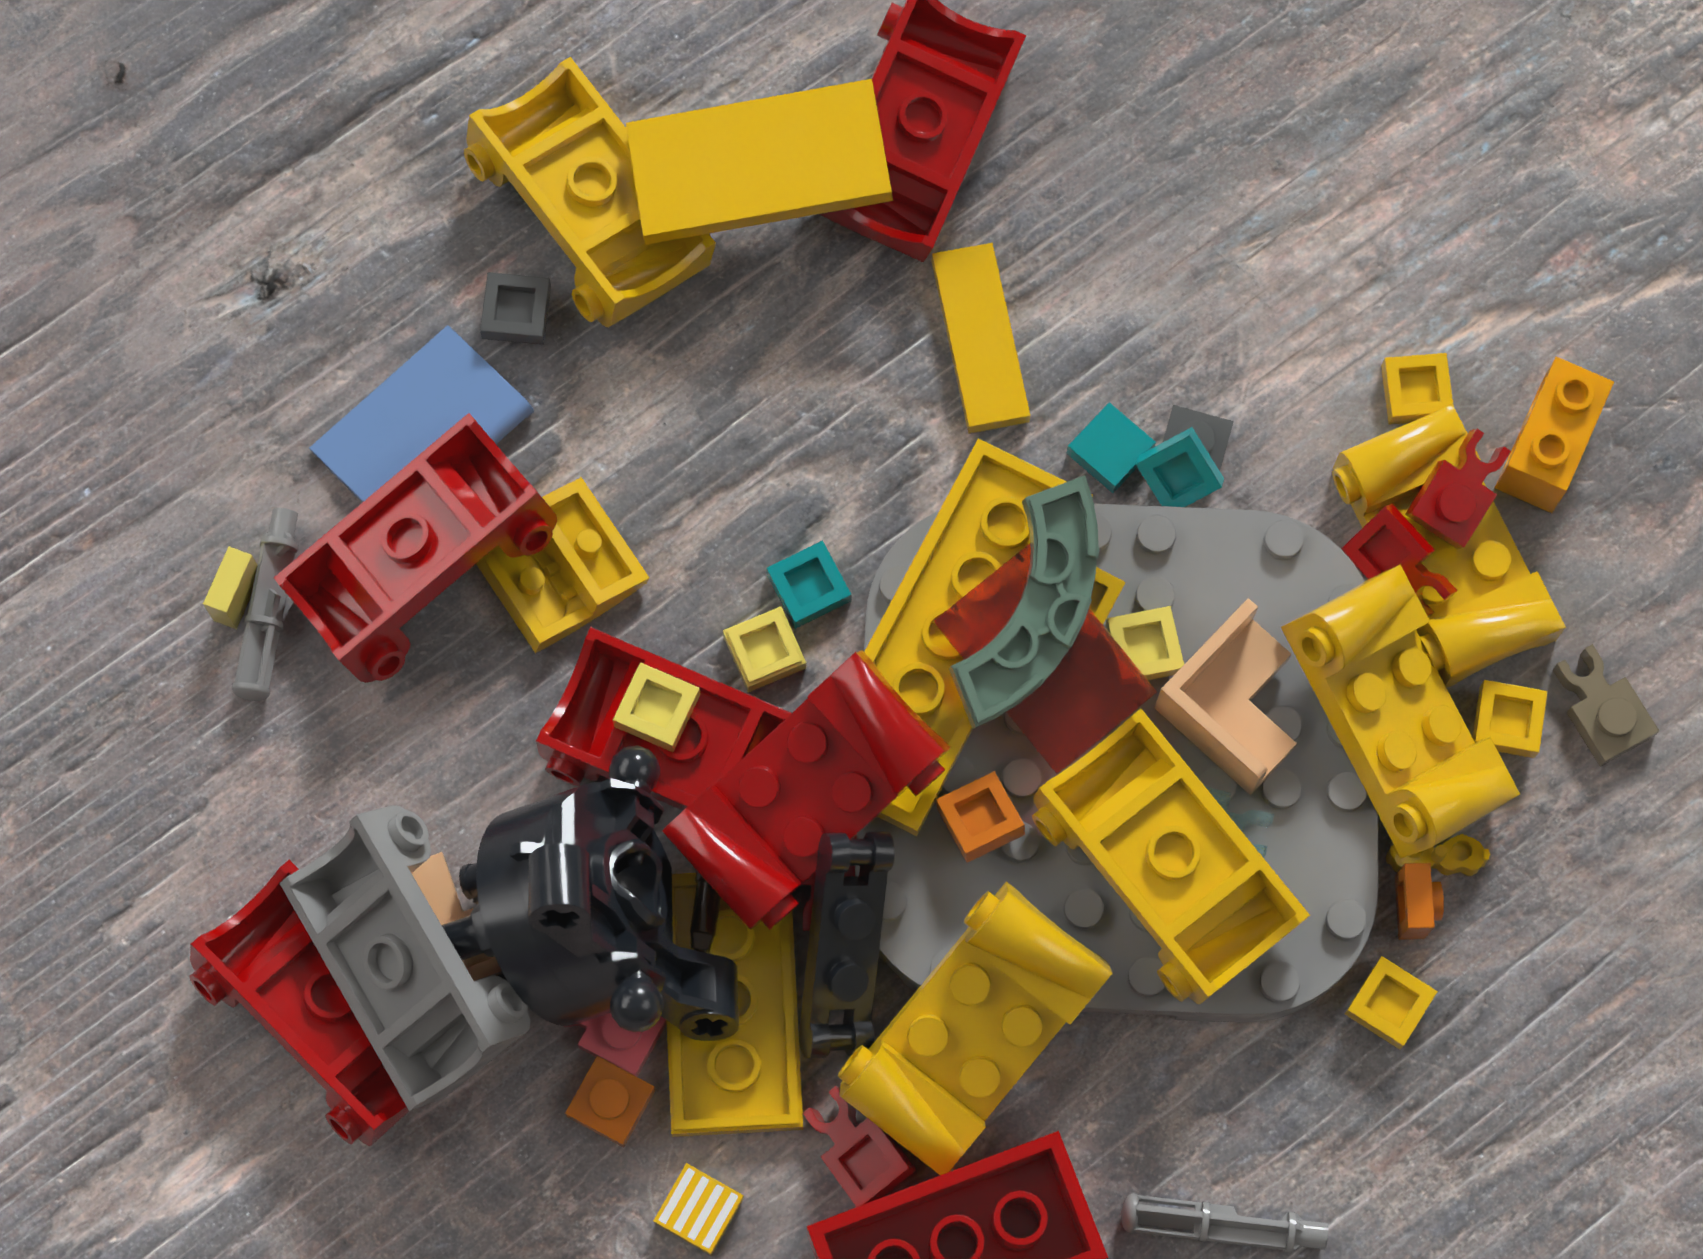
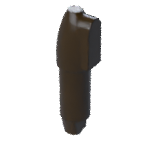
[690,871,721,953]

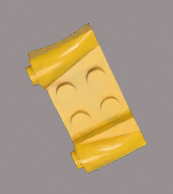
[464,57,716,328]
[1332,405,1566,688]
[1281,565,1520,858]
[1032,709,1310,1005]
[838,881,1112,1175]

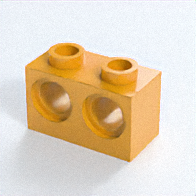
[1494,356,1614,513]

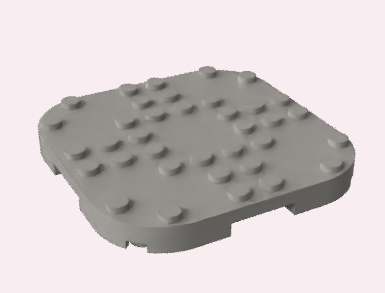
[855,504,1378,1023]

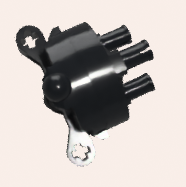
[442,745,739,1041]

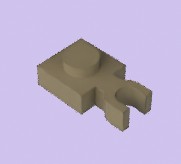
[1553,644,1659,767]

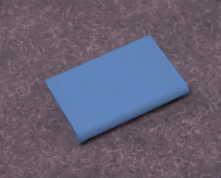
[309,325,534,502]

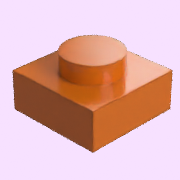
[936,771,1025,863]
[1395,863,1444,940]
[565,1056,656,1148]

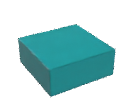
[1066,402,1156,493]
[1135,427,1224,507]
[766,540,852,629]

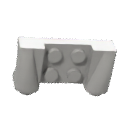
[280,805,531,1111]

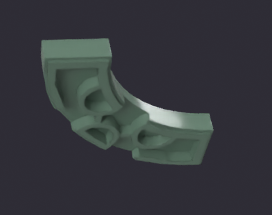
[949,475,1099,729]

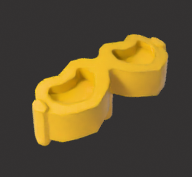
[1385,834,1490,876]

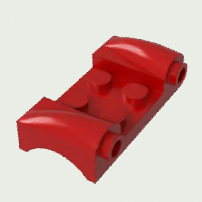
[818,0,1026,263]
[273,413,558,683]
[536,627,791,810]
[662,650,951,930]
[189,860,409,1146]

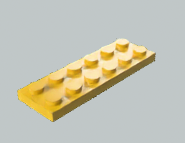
[864,438,1093,837]

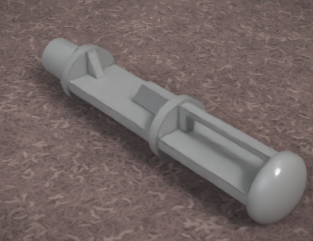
[232,508,298,701]
[1121,1193,1328,1252]

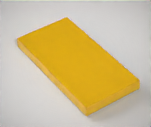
[626,79,893,245]
[667,873,803,1137]

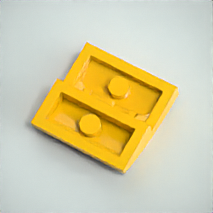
[476,477,649,654]

